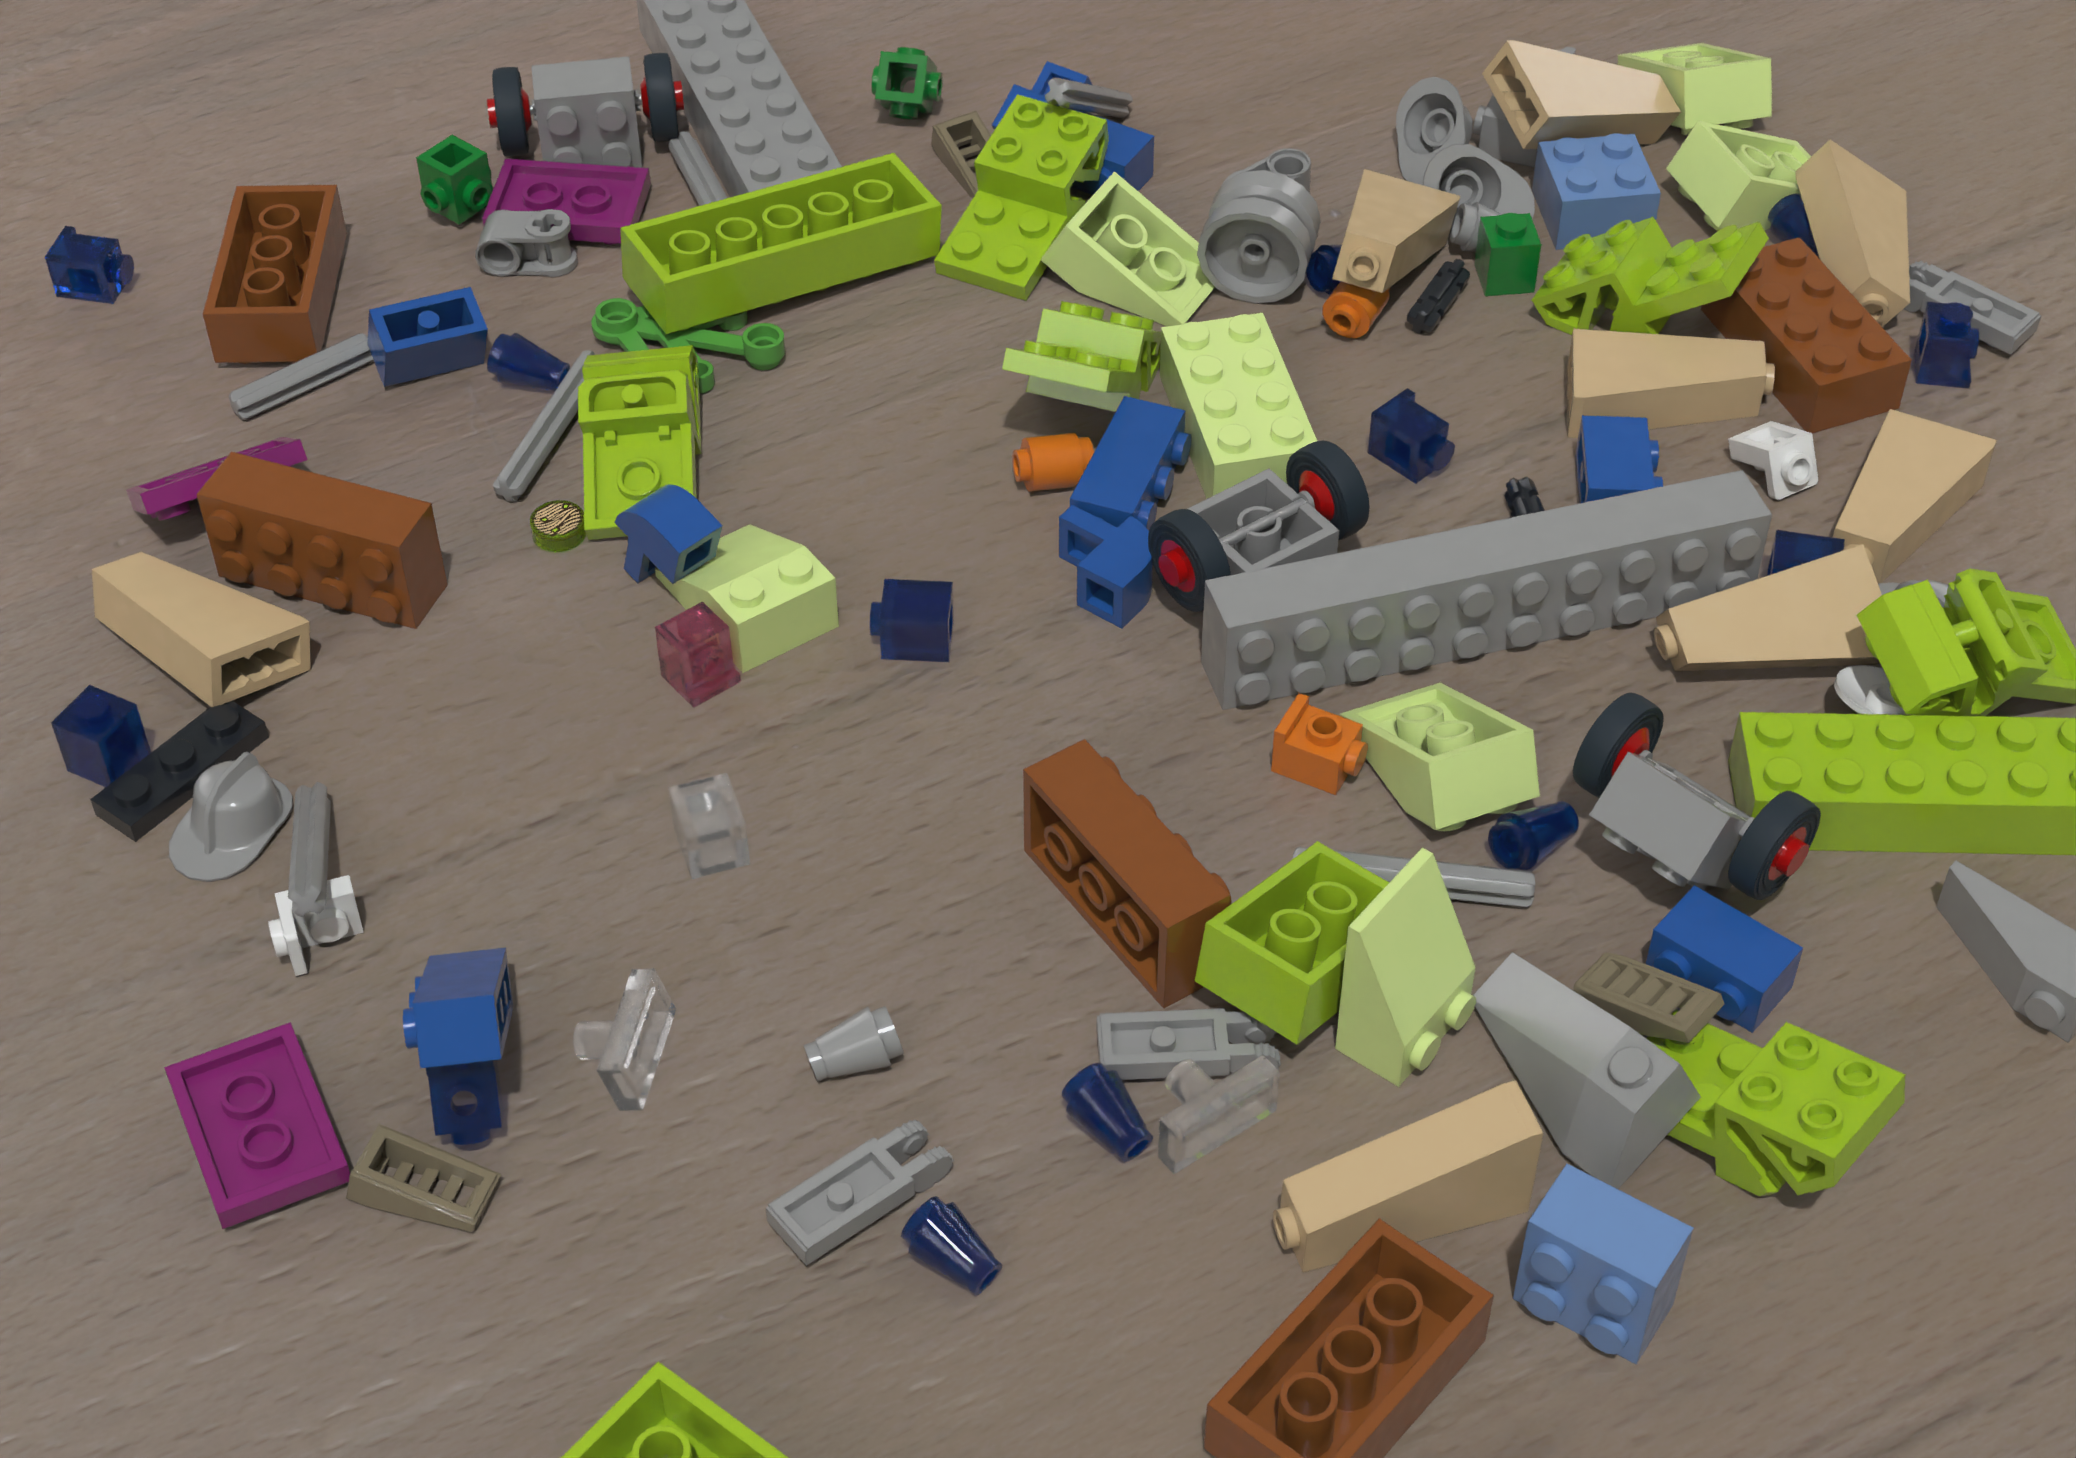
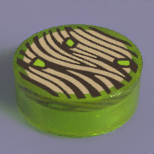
[530,500,586,552]

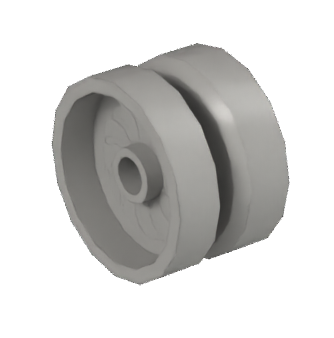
[1197,170,1321,304]

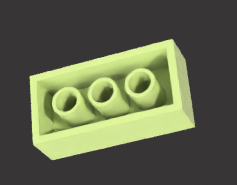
[1160,313,1317,499]

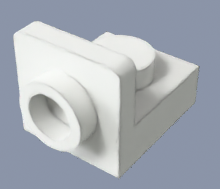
[1728,421,1818,500]
[268,875,364,977]

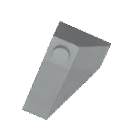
[1473,952,1701,1189]

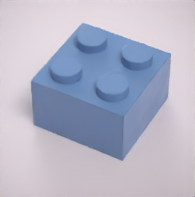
[1532,133,1661,250]
[1513,1164,1693,1365]

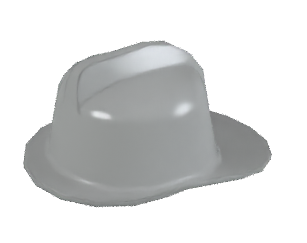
[1396,77,1473,185]
[1423,144,1535,218]
[169,752,293,882]

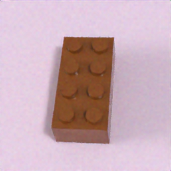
[203,185,347,364]
[1701,237,1912,433]
[196,452,448,629]
[1023,739,1232,1009]
[1204,1218,1494,1458]

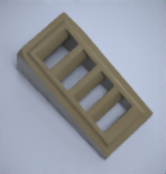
[931,111,991,199]
[1573,953,1725,1043]
[346,1124,501,1233]

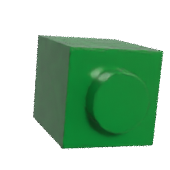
[1474,213,1542,296]

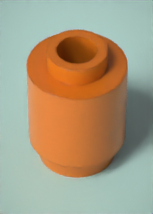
[1322,281,1390,338]
[1012,433,1094,492]

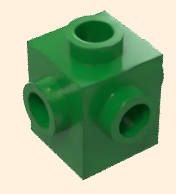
[872,47,943,120]
[416,134,493,224]

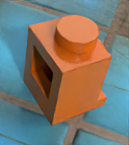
[1271,693,1368,795]

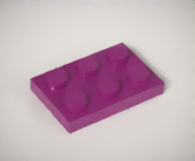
[482,159,651,244]
[126,437,308,521]
[164,1022,350,1229]

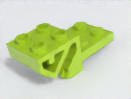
[934,94,1109,301]
[1532,217,1769,335]
[1002,301,1161,412]
[578,345,701,540]
[1857,568,2076,716]
[1646,1009,1905,1196]

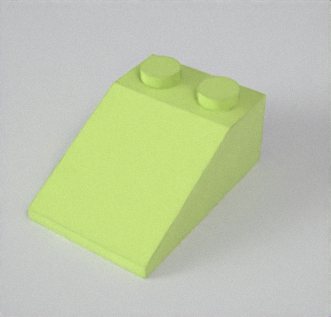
[1618,43,1772,135]
[1666,121,1811,231]
[1040,171,1215,326]
[655,524,839,673]
[1340,683,1540,831]
[1335,847,1476,1087]

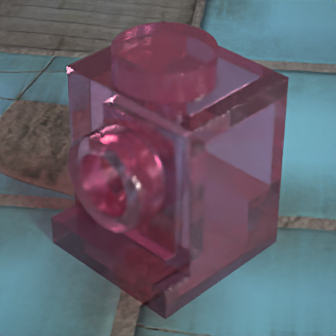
[655,602,741,708]

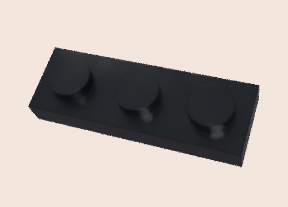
[90,701,269,842]

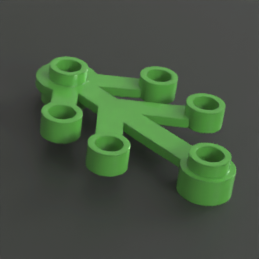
[591,298,785,393]

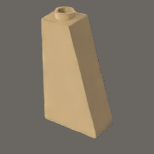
[1482,40,1681,150]
[1796,140,1910,327]
[1332,169,1460,293]
[1567,329,1775,438]
[1828,409,1997,583]
[1654,544,1882,671]
[92,552,310,707]
[1273,1080,1544,1272]

